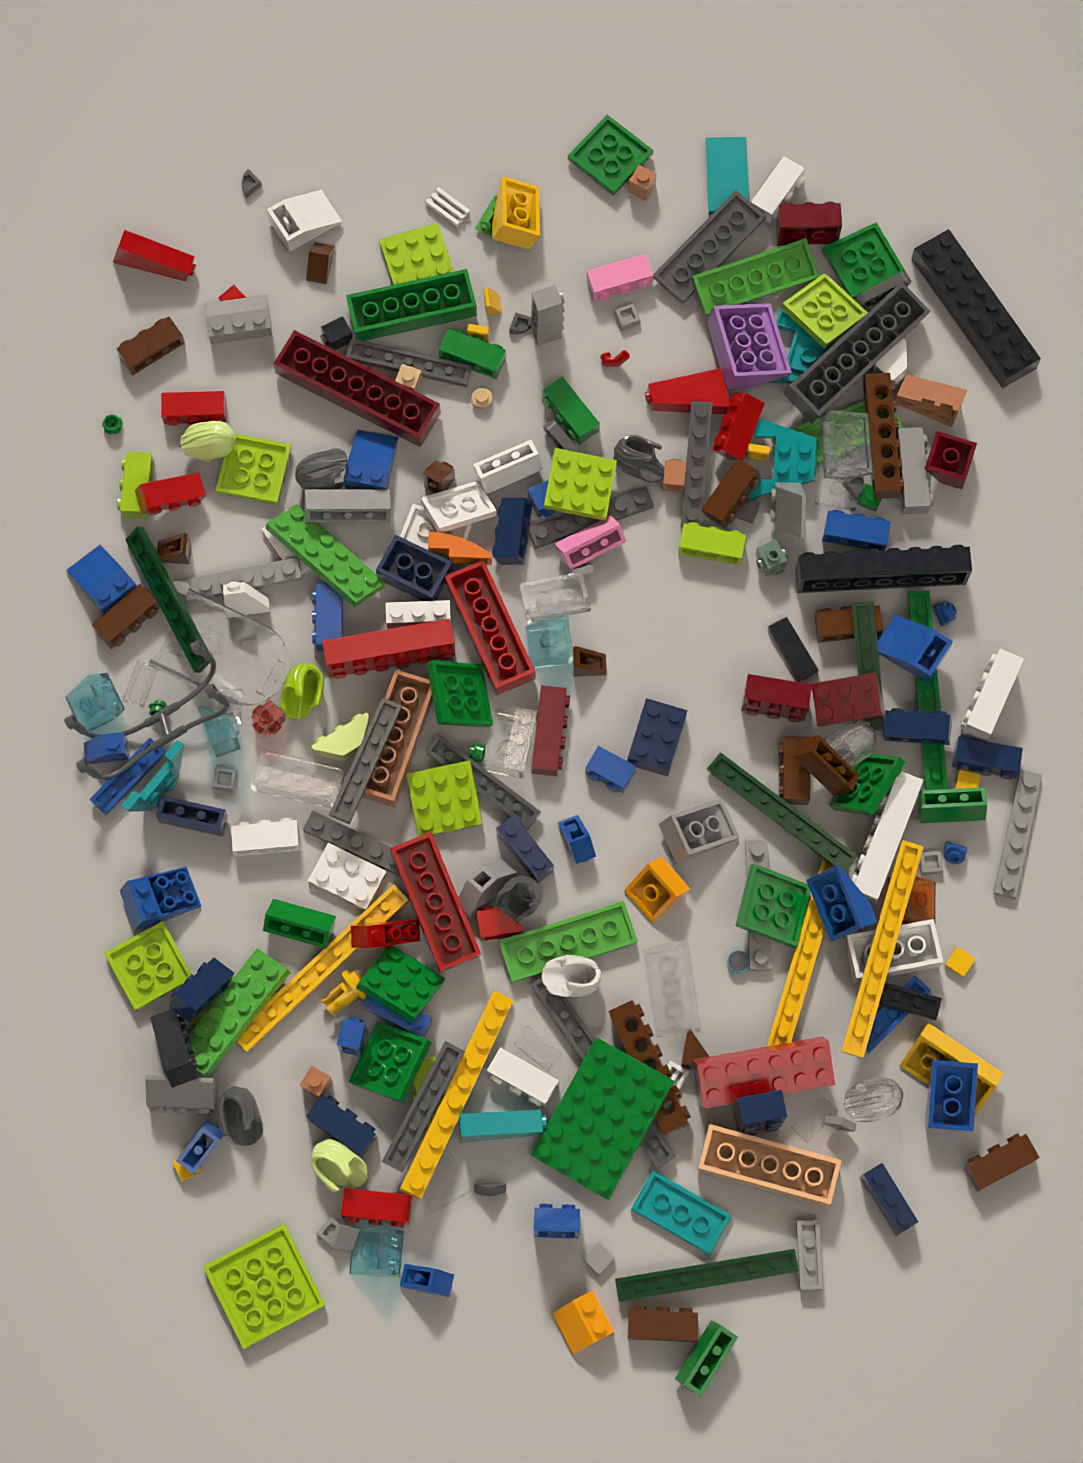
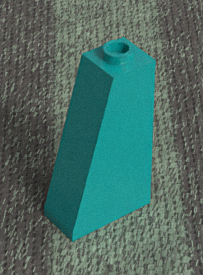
[459,1110,547,1143]

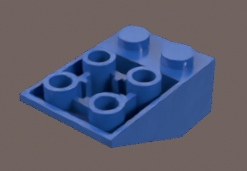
[878,615,953,683]
[119,866,201,930]

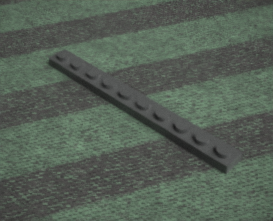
[530,977,676,1170]

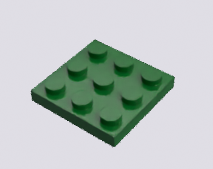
[568,114,653,195]
[822,222,906,300]
[426,660,493,728]
[829,753,905,816]
[735,863,810,948]
[356,945,446,1023]
[348,1022,432,1103]

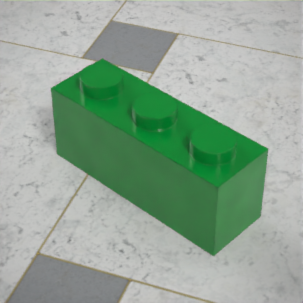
[439,328,506,380]
[541,376,600,445]
[918,787,988,823]
[263,899,336,949]
[675,1320,738,1397]

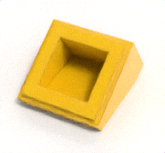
[483,287,502,315]

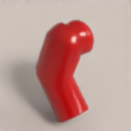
[600,350,630,367]

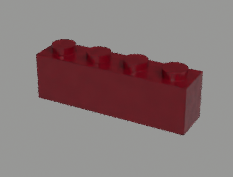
[531,685,571,776]

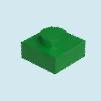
[857,483,882,512]

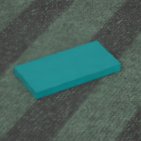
[705,137,749,214]
[631,1170,732,1256]

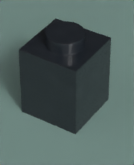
[320,316,353,350]

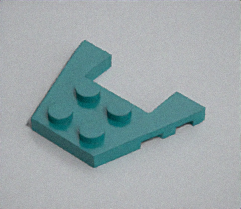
[767,308,834,383]
[750,418,818,500]
[121,740,184,812]

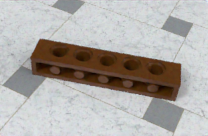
[863,373,904,499]
[608,1000,691,1136]

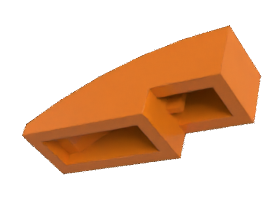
[428,532,492,565]

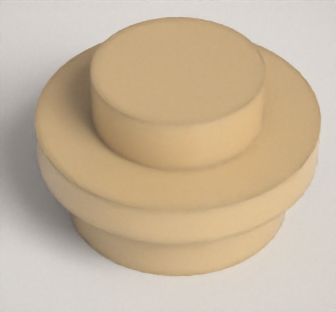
[472,388,492,408]

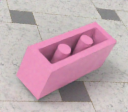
[587,254,653,301]
[555,515,626,570]

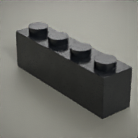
[150,1009,199,1088]

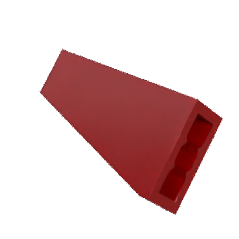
[113,230,196,282]
[645,368,730,415]

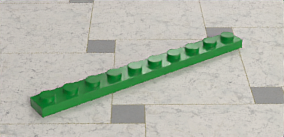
[907,590,948,790]

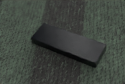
[768,617,819,682]
[879,982,942,1021]

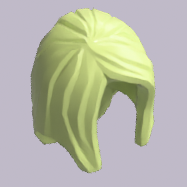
[180,421,237,462]
[311,1139,368,1193]

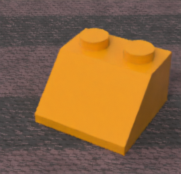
[624,856,690,923]
[552,1290,614,1355]

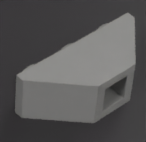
[458,859,517,919]

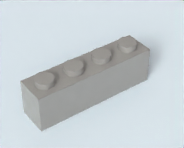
[531,285,565,346]
[896,427,933,515]
[304,489,391,523]

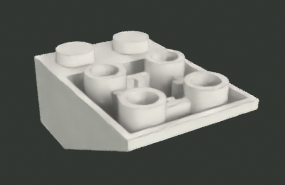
[267,190,342,252]

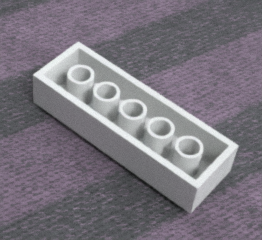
[851,771,923,909]

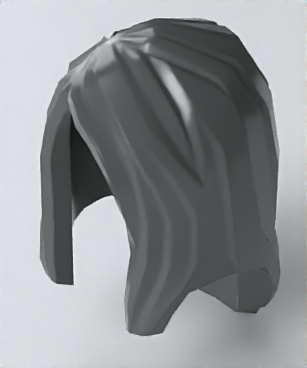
[613,435,664,483]
[295,448,348,490]
[494,875,543,922]
[218,1086,263,1146]

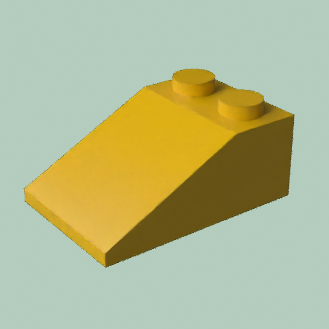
[492,176,540,250]

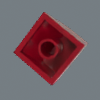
[924,431,977,490]

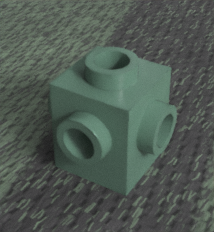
[755,539,789,576]

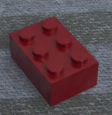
[775,201,842,246]
[811,673,885,727]
[741,674,813,723]

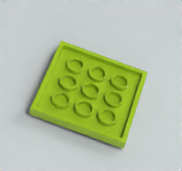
[203,1223,326,1349]

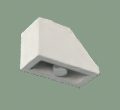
[872,338,907,386]
[223,582,270,617]

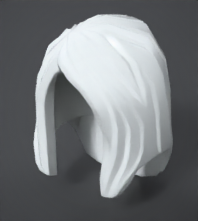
[541,955,602,997]

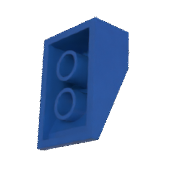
[343,430,399,490]
[67,545,137,615]
[806,865,878,941]
[925,1060,978,1131]
[534,1204,580,1239]

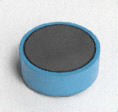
[727,950,750,974]

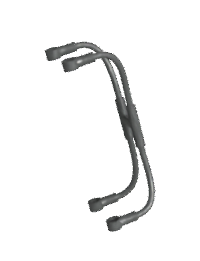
[64,640,229,780]

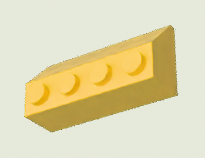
[899,1023,1004,1117]

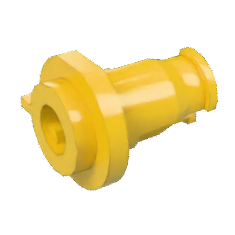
[321,970,368,1017]

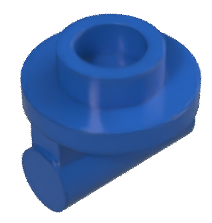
[933,601,957,626]
[944,842,967,864]

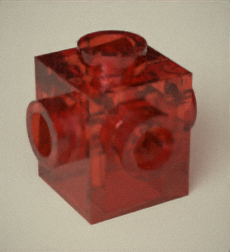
[251,699,286,737]

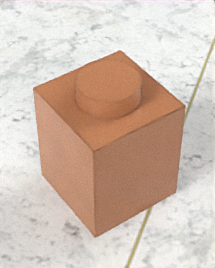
[628,165,657,201]
[662,459,686,493]
[300,1065,332,1099]

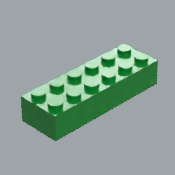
[346,269,477,341]

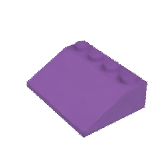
[706,303,792,390]

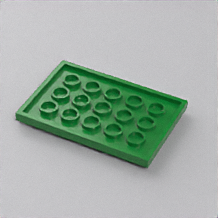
[531,1037,675,1200]

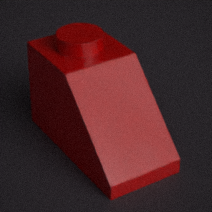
[476,906,524,942]

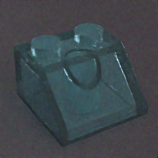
[526,616,573,668]
[65,673,125,732]
[198,705,243,757]
[349,1227,404,1277]

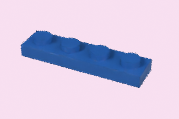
[89,738,166,815]
[866,975,931,1053]

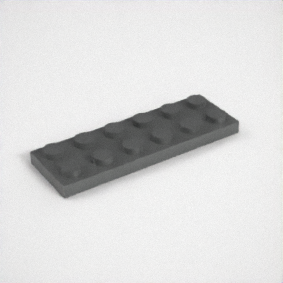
[653,190,766,304]

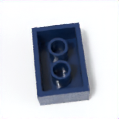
[376,534,453,601]
[627,698,688,777]
[732,1090,788,1136]

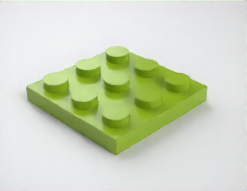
[379,223,454,285]
[781,273,868,349]
[216,433,292,505]
[543,448,617,521]
[406,760,483,836]
[104,921,192,1011]

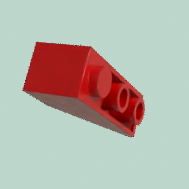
[350,919,420,948]

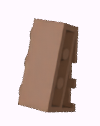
[896,374,967,427]

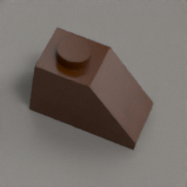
[423,460,455,493]

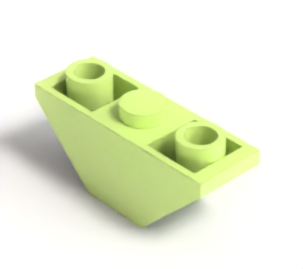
[311,712,370,761]

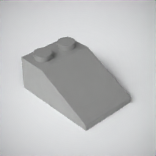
[770,483,806,538]
[659,799,740,864]

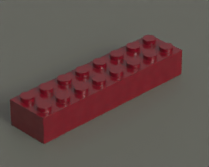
[273,330,441,447]

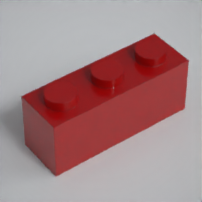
[161,391,226,426]
[712,393,765,461]
[135,472,206,516]
[341,1188,413,1228]

